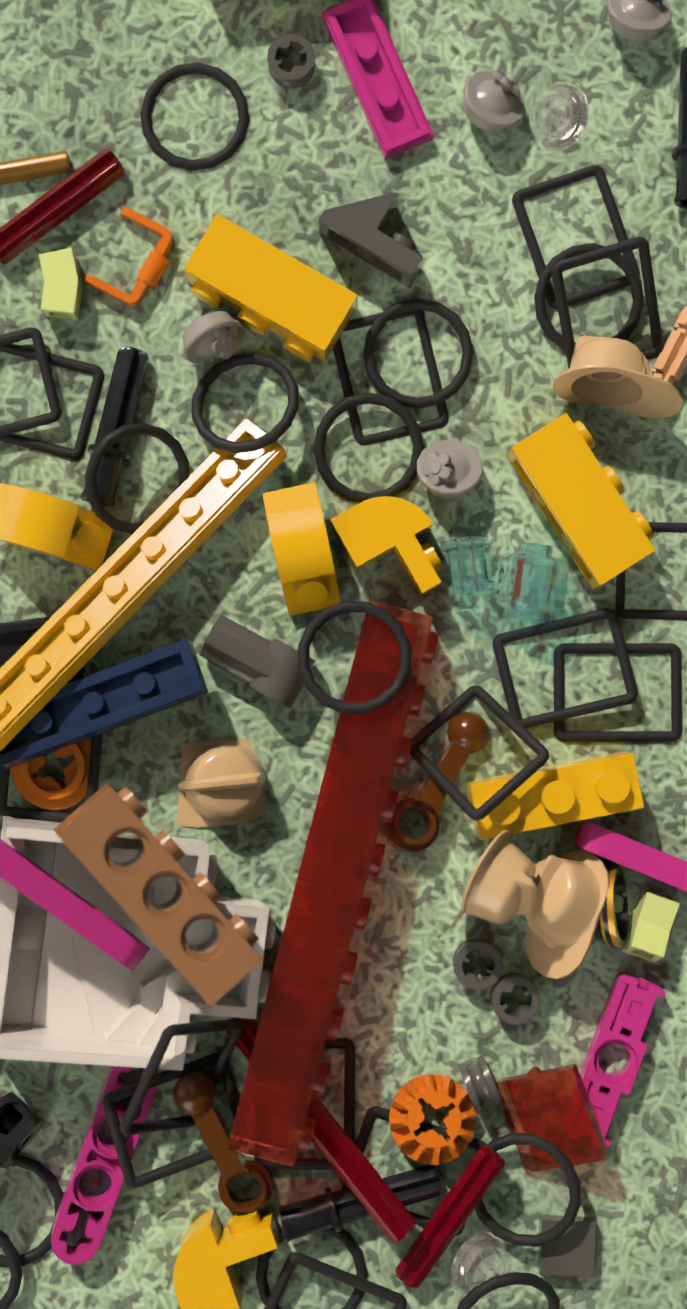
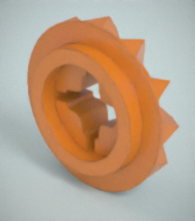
[11,739,91,810]
[389,1074,477,1165]

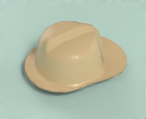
[553,335,683,419]
[176,738,267,828]
[452,830,537,926]
[524,850,609,979]

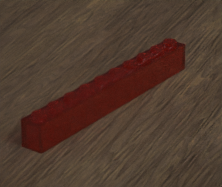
[227,600,439,1167]

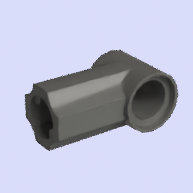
[199,615,316,708]

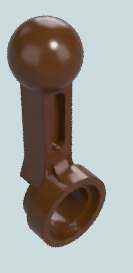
[383,711,489,853]
[173,1071,273,1214]

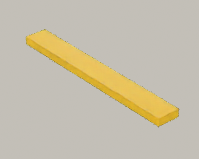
[0,419,288,751]

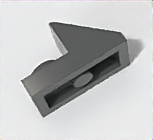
[319,192,423,289]

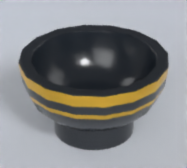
[594,868,629,948]

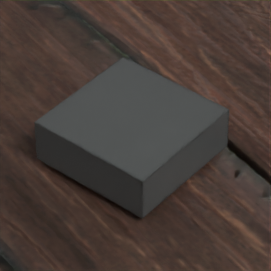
[538,1215,596,1278]

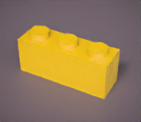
[184,213,358,362]
[506,412,655,589]
[465,752,644,840]

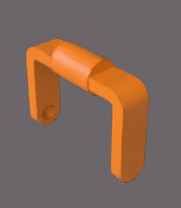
[83,207,173,307]

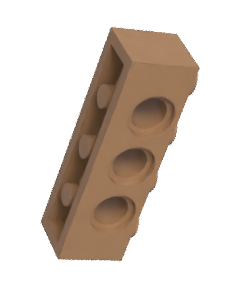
[54,783,263,1007]

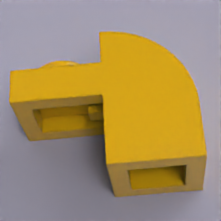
[262,482,341,616]
[0,483,113,570]
[330,496,444,596]
[173,1208,280,1309]

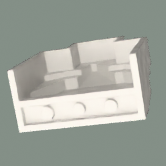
[0,816,275,1070]

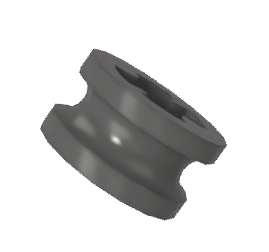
[267,33,315,89]
[452,938,503,990]
[490,972,540,1025]
[458,1055,502,1112]

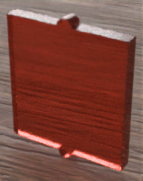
[495,1064,609,1173]

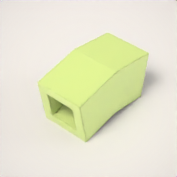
[39,248,83,321]
[622,889,680,963]

